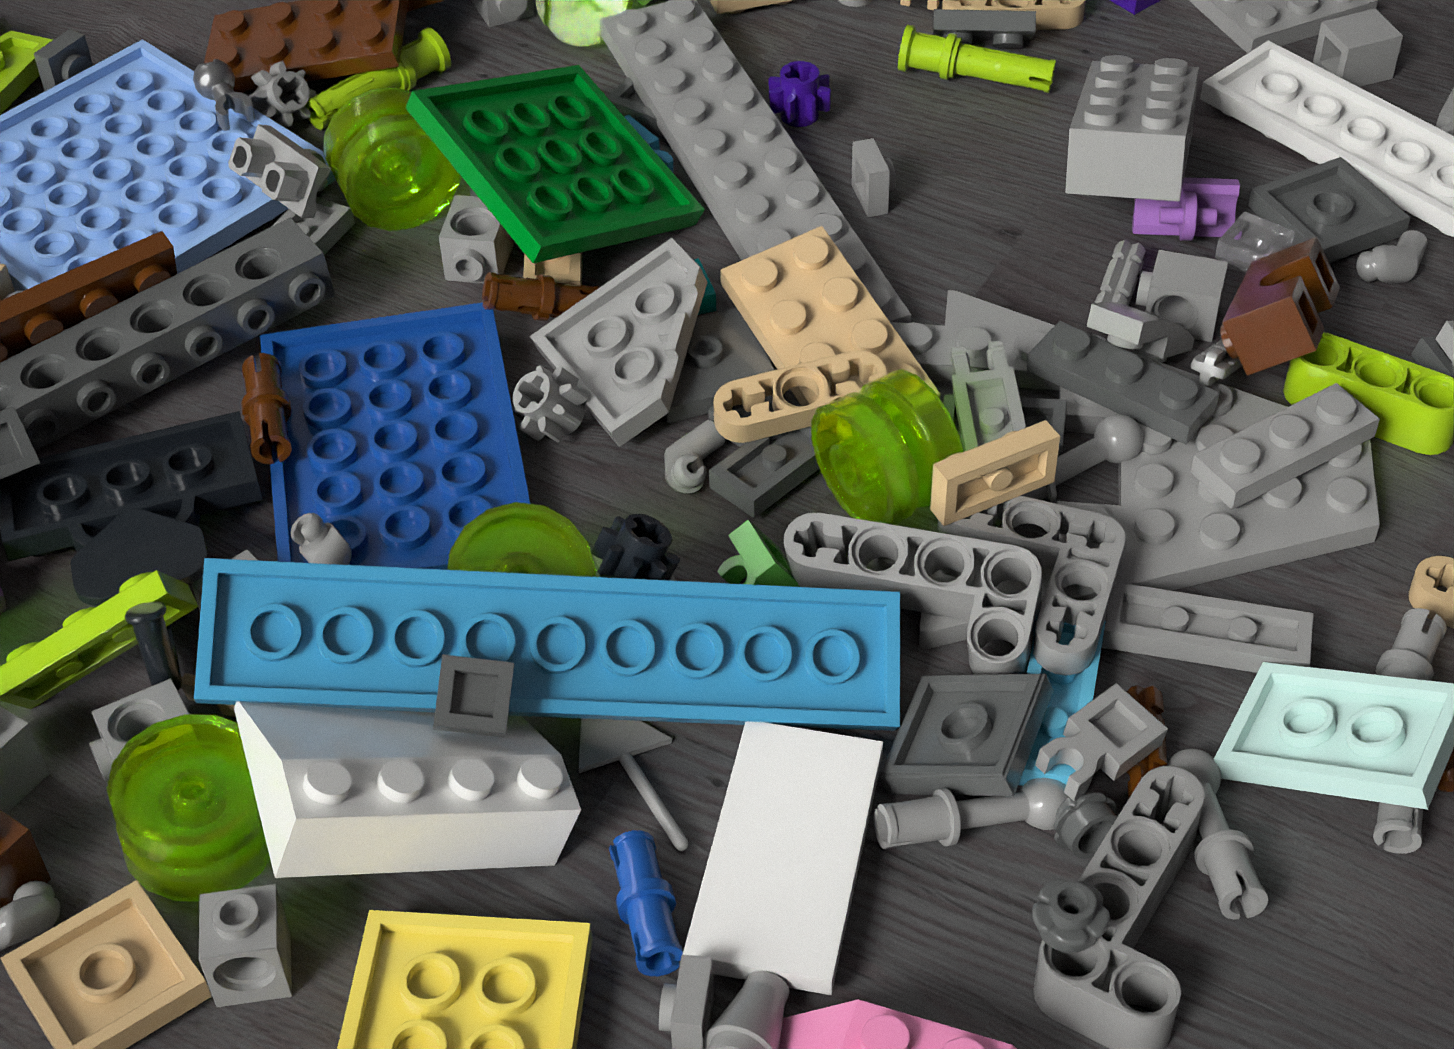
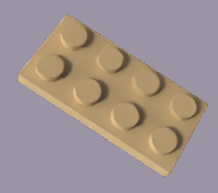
[720,226,941,453]

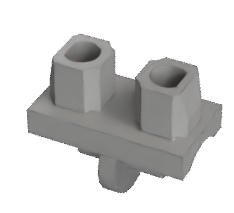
[228,124,331,218]

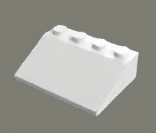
[234,702,581,878]

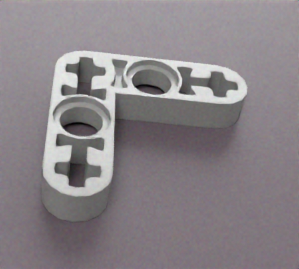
[937,496,1126,675]

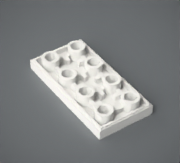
[683,722,883,995]

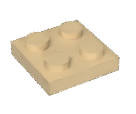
[0,880,212,1049]

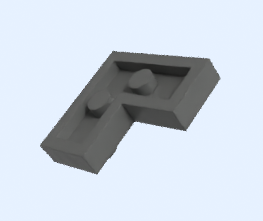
[708,396,839,518]

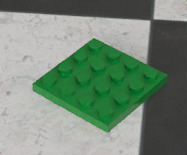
[405,65,705,264]

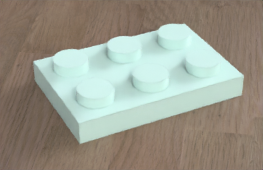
[1214,662,1454,809]

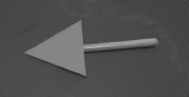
[578,718,688,851]

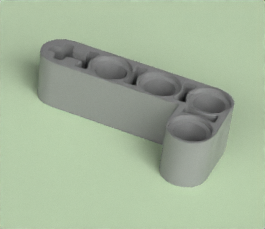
[784,513,1042,675]
[1033,766,1205,1049]

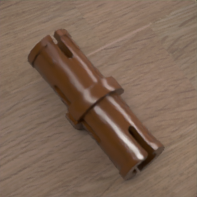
[482,272,600,321]
[241,353,292,464]

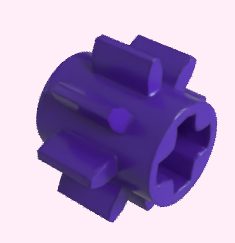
[769,61,831,127]

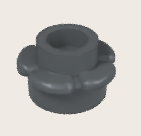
[1054,792,1118,859]
[1032,880,1110,953]

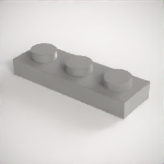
[1190,383,1380,510]
[1102,582,1313,673]

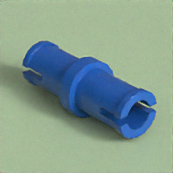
[609,830,683,976]

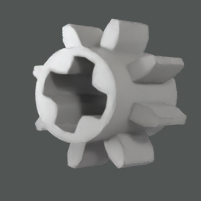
[248,61,316,128]
[512,365,588,443]

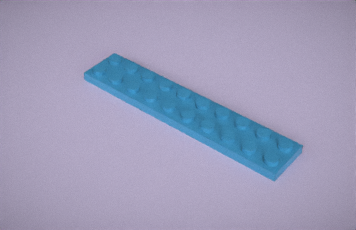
[194,558,900,731]

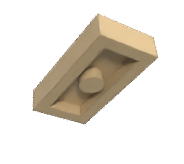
[930,420,1060,526]

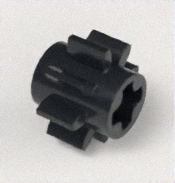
[591,514,680,581]

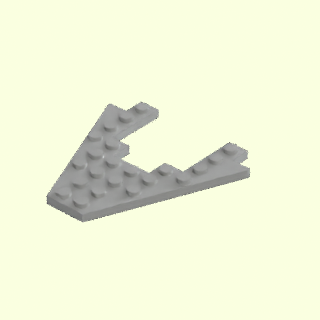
[866,290,1380,649]

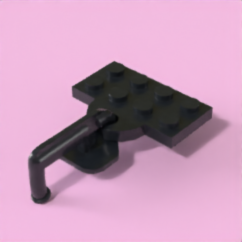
[0,411,263,691]

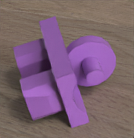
[1132,178,1240,241]

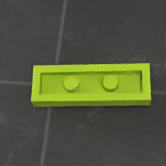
[0,570,199,710]

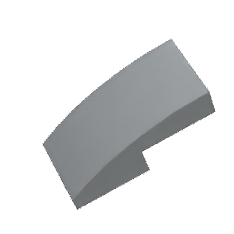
[1086,302,1194,362]

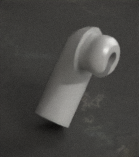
[1356,230,1428,284]
[664,420,725,494]
[291,513,352,565]
[0,881,61,951]

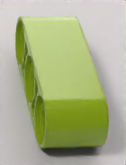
[1283,332,1454,455]

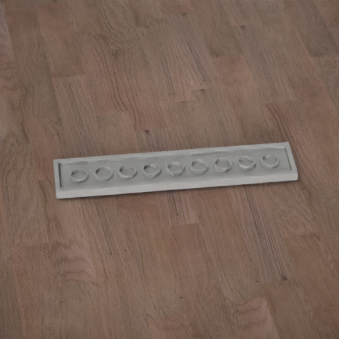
[600,0,911,323]

